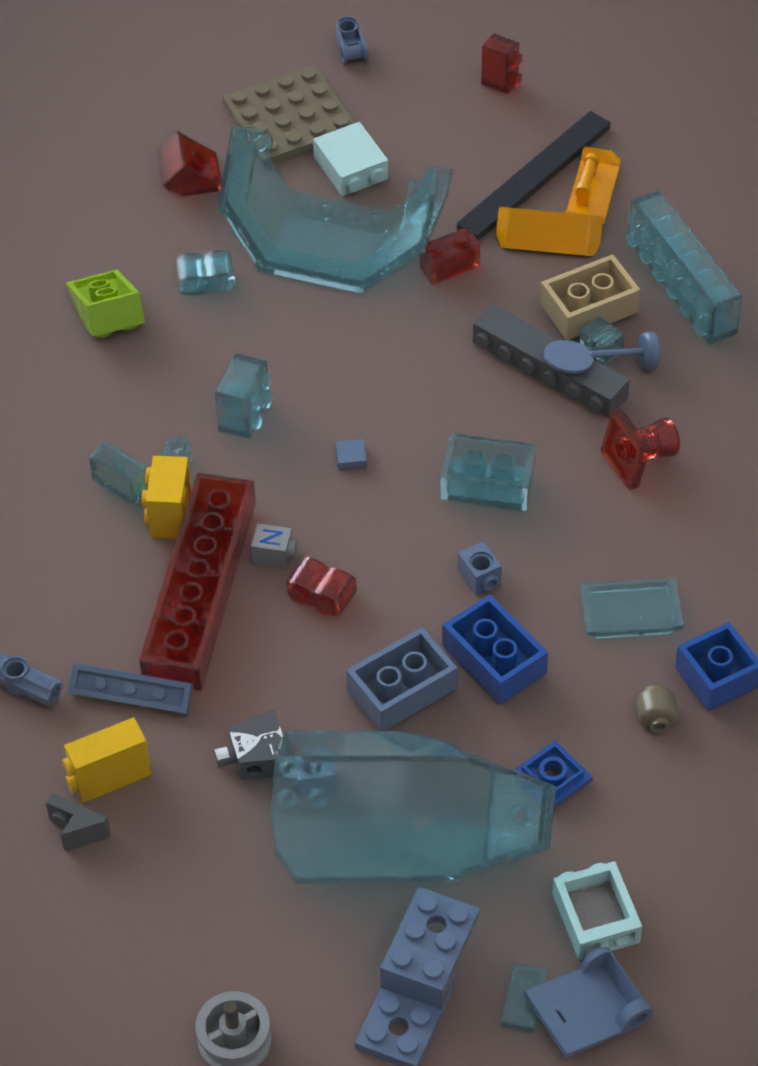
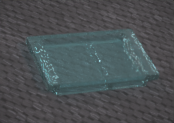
[580,578,684,639]

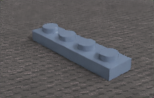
[68,663,194,714]

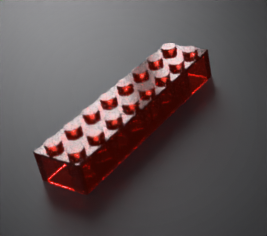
[139,473,256,691]

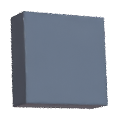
[335,439,367,470]

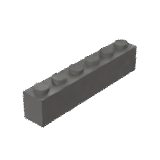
[473,304,630,418]

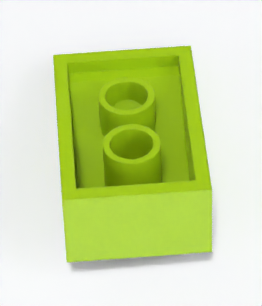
[66,269,145,338]

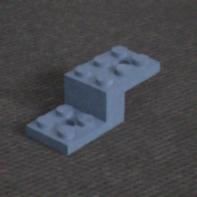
[354,886,480,1066]

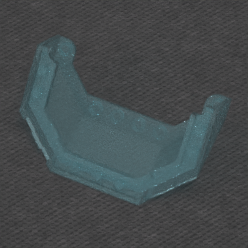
[217,127,453,293]

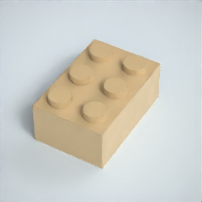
[540,254,641,340]

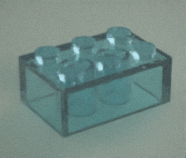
[440,433,536,511]

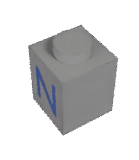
[251,523,297,569]

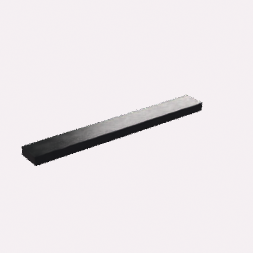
[457,111,611,242]

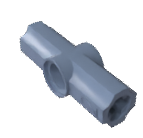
[0,653,63,706]

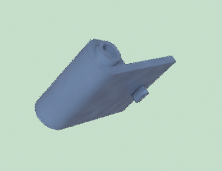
[523,946,653,1058]

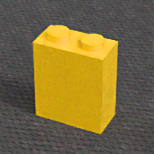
[62,717,152,803]

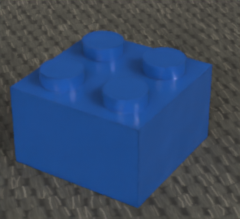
[675,622,758,711]

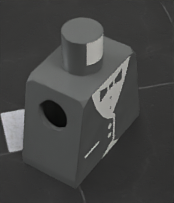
[214,710,290,780]

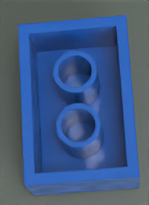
[442,594,548,705]

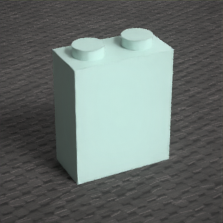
[313,121,389,197]

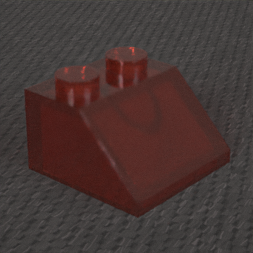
[156,130,223,197]

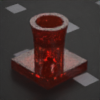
[600,408,680,490]

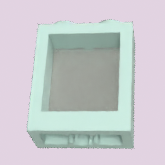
[552,861,642,960]

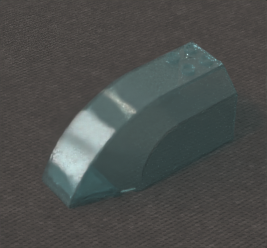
[271,731,556,884]

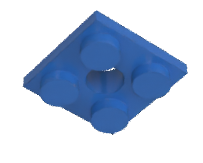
[513,740,593,811]

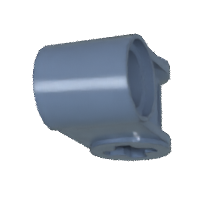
[336,16,368,64]

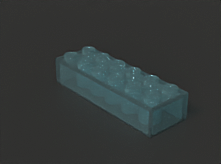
[626,190,742,345]

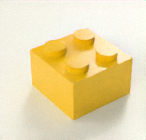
[141,455,192,539]

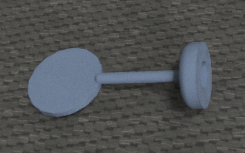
[543,331,660,374]

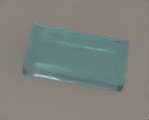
[501,963,547,1034]

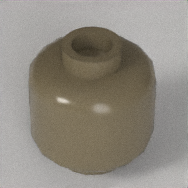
[636,685,679,733]

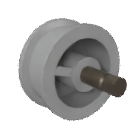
[195,991,272,1066]

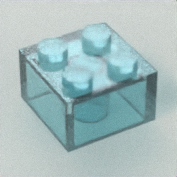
[215,353,273,439]

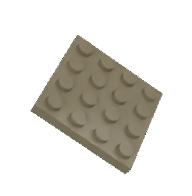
[222,65,355,167]

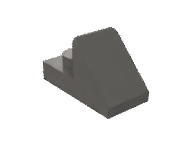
[46,793,111,851]

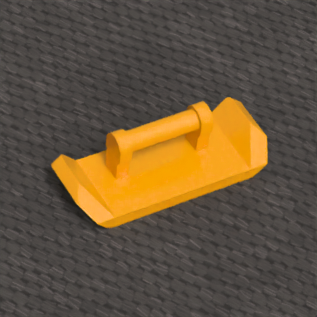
[565,147,621,224]
[496,207,603,256]

